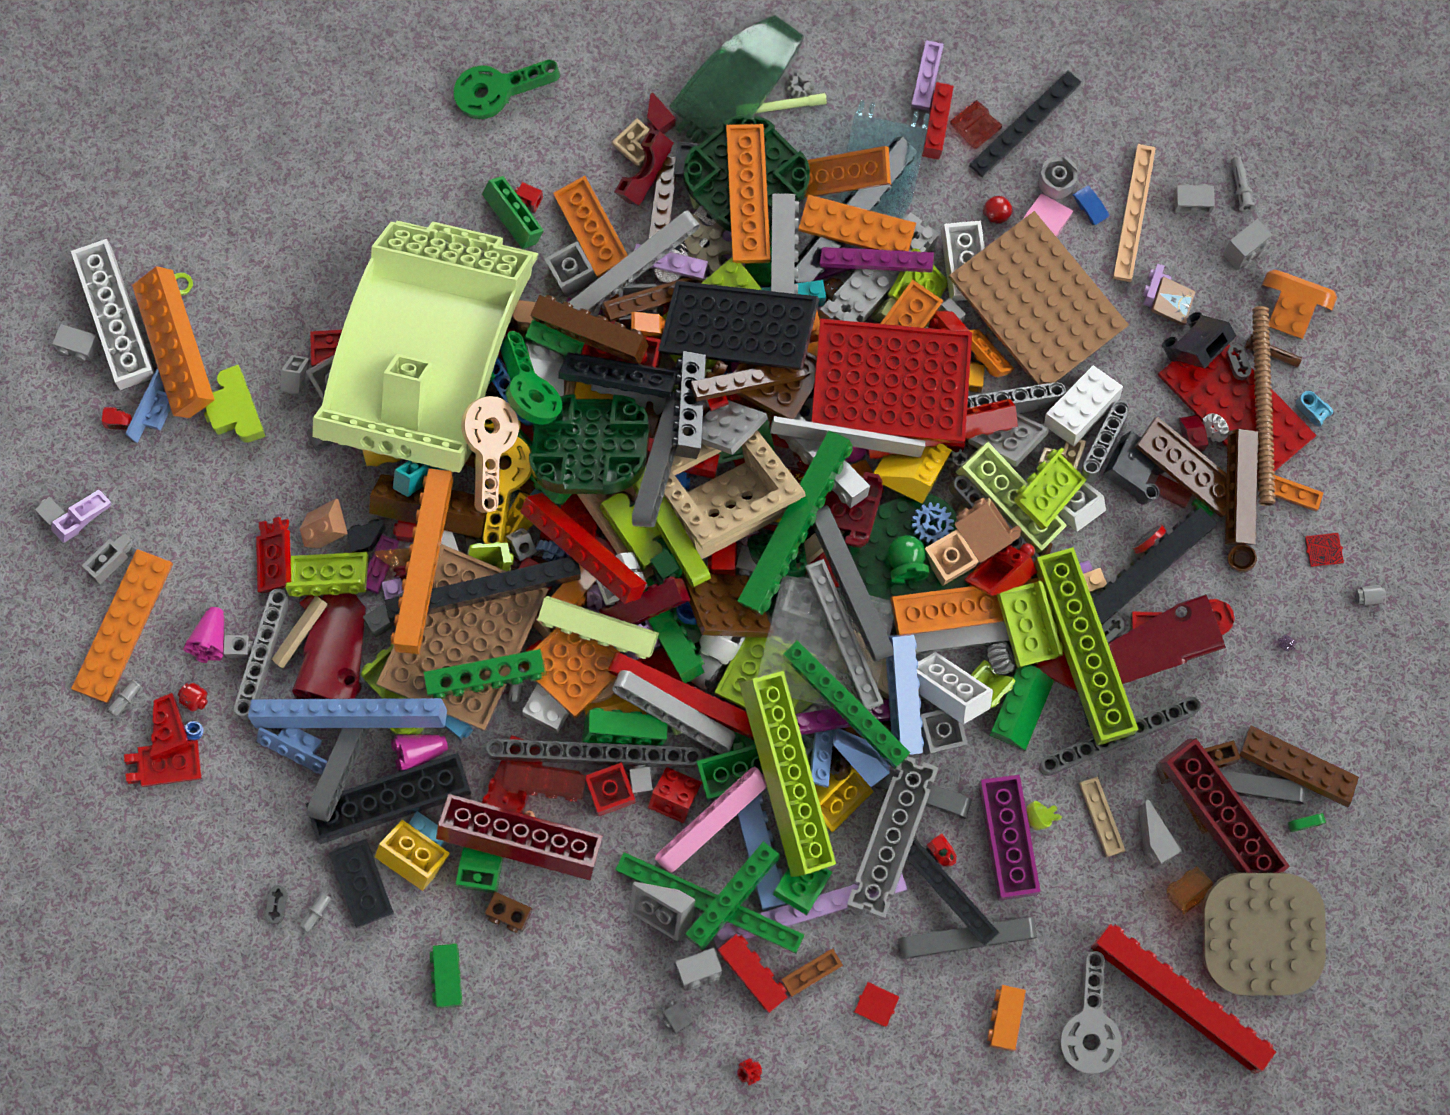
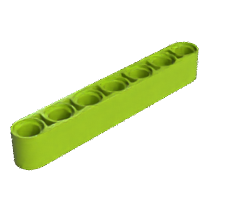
[632,468,711,587]

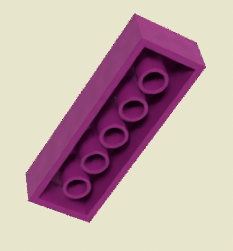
[978,774,1041,901]

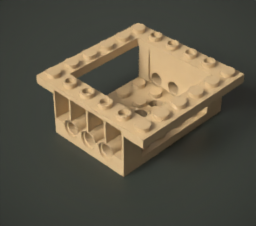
[664,430,805,559]

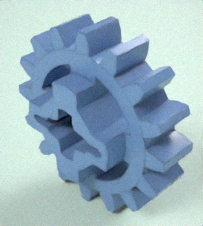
[911,503,954,545]
[536,540,571,562]

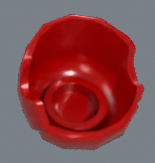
[983,196,1013,224]

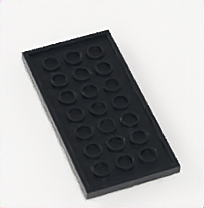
[658,281,819,370]

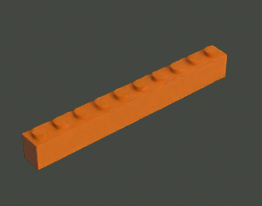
[391,469,453,654]

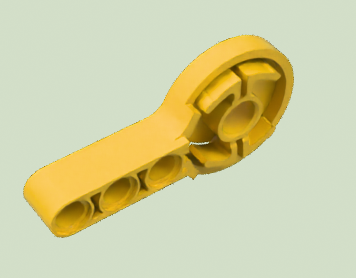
[475,434,532,544]

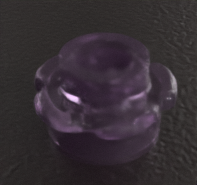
[1278,634,1297,652]

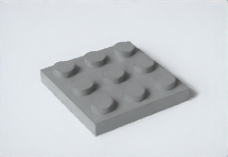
[701,400,768,455]
[969,413,1048,466]

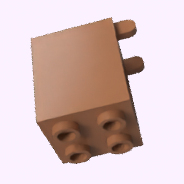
[955,497,1021,563]

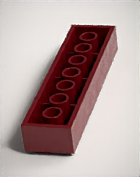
[1158,738,1290,873]
[436,794,603,880]

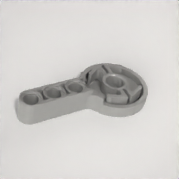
[1059,951,1122,1074]

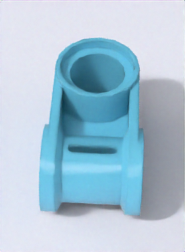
[1296,391,1333,427]

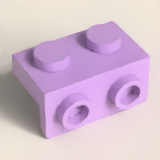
[1143,264,1171,307]

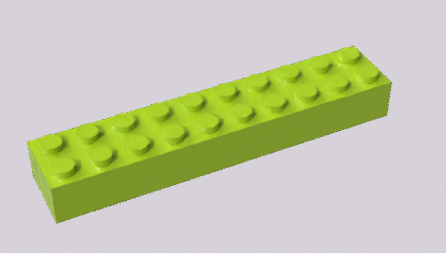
[1034,547,1138,745]
[739,671,836,877]

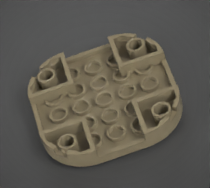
[1201,872,1326,995]

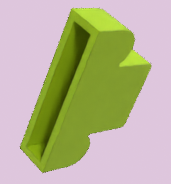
[203,364,266,443]
[599,493,662,571]

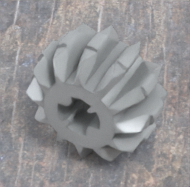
[987,641,1016,675]

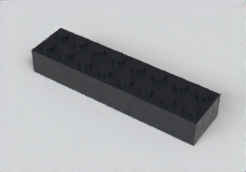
[306,753,472,844]

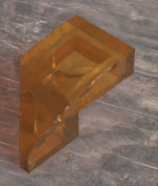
[374,548,411,569]

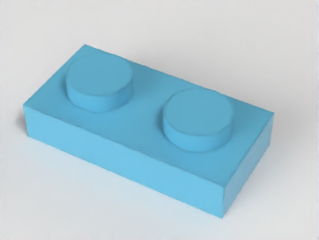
[408,811,445,846]

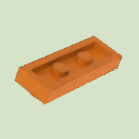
[1273,475,1324,512]

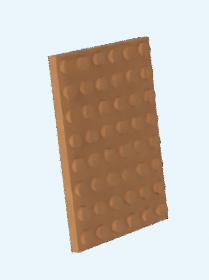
[948,211,1129,385]
[376,544,548,731]

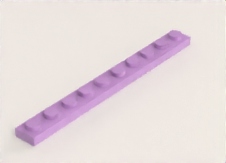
[714,874,907,948]

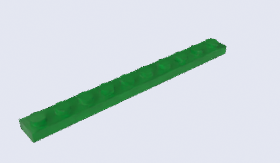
[615,852,805,954]

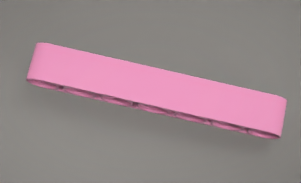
[655,767,767,873]

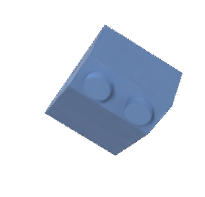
[833,729,890,787]

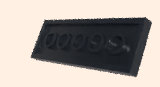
[558,352,679,398]

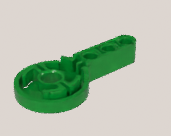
[454,59,560,119]
[500,331,562,425]

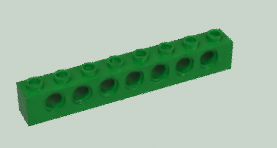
[783,640,911,769]

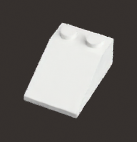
[1059,482,1106,532]

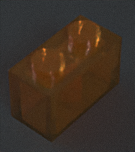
[1166,866,1213,915]

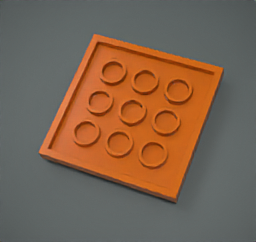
[520,627,620,718]

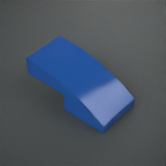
[1073,185,1110,226]

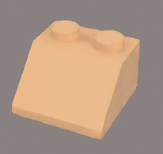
[925,529,979,586]

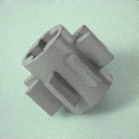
[947,449,969,471]

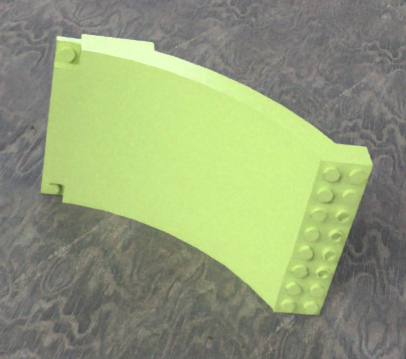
[312,221,538,473]

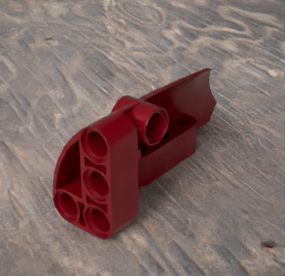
[292,593,366,699]
[1109,594,1226,684]

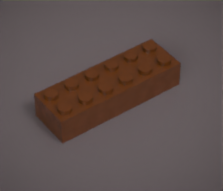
[530,294,649,365]
[369,474,488,538]

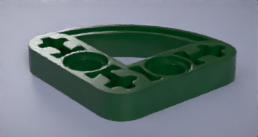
[748,533,807,578]

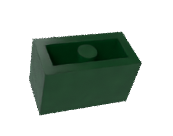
[650,549,680,584]

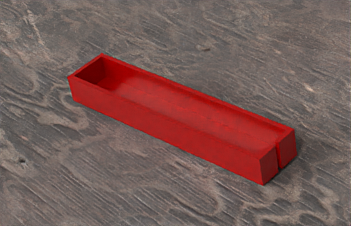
[1090,924,1277,1074]

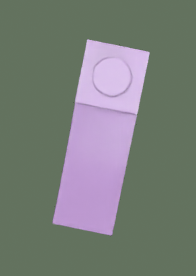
[51,490,111,543]

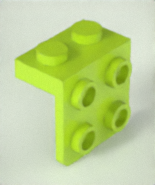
[467,542,513,571]
[971,660,1015,708]

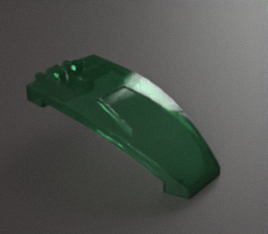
[669,15,804,143]

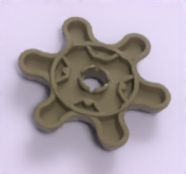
[684,215,732,274]

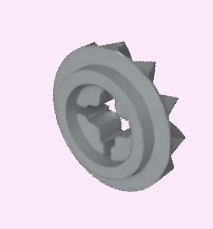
[786,71,815,98]

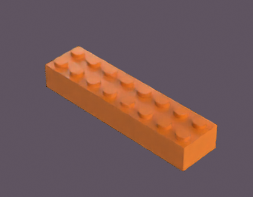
[132,266,215,418]

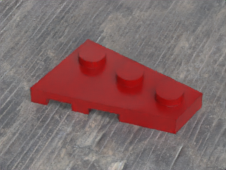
[150,693,190,760]

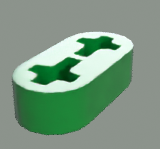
[1288,813,1326,833]

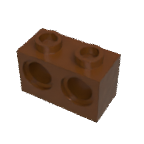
[485,892,533,933]

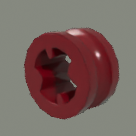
[393,565,407,580]

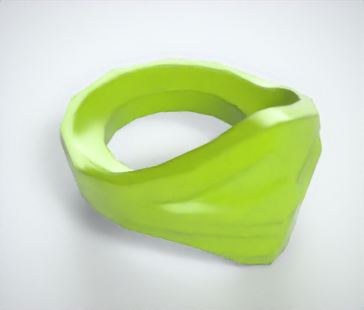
[174,273,193,296]

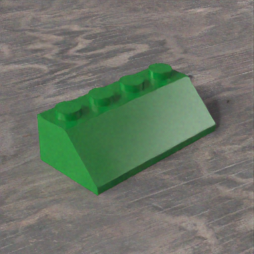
[989,665,1054,751]
[581,708,667,746]
[697,745,764,802]

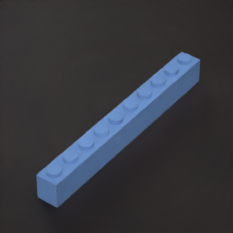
[248,698,447,728]

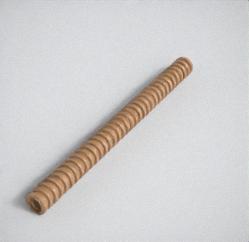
[1252,306,1276,506]

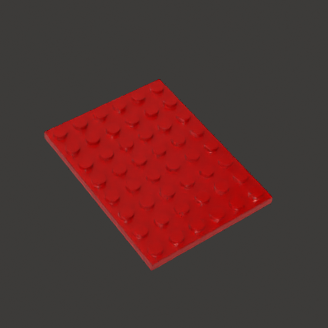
[811,318,972,444]

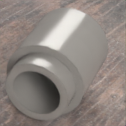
[1356,585,1386,606]

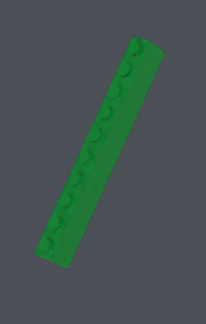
[738,430,853,615]

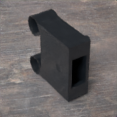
[1162,312,1236,369]
[1103,431,1165,505]

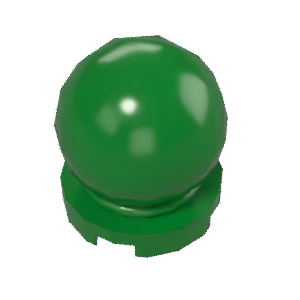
[887,535,929,584]

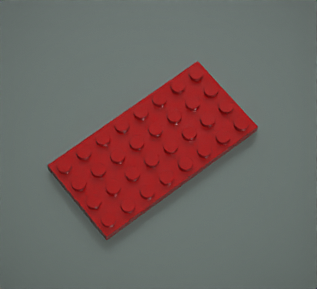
[1158,344,1317,477]

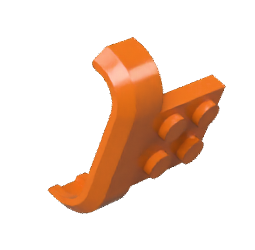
[1262,269,1338,339]

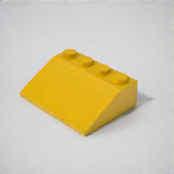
[874,444,952,504]

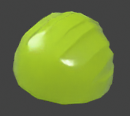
[1026,801,1062,831]

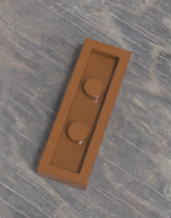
[781,948,843,997]

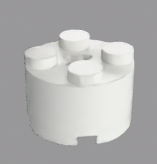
[699,635,745,664]

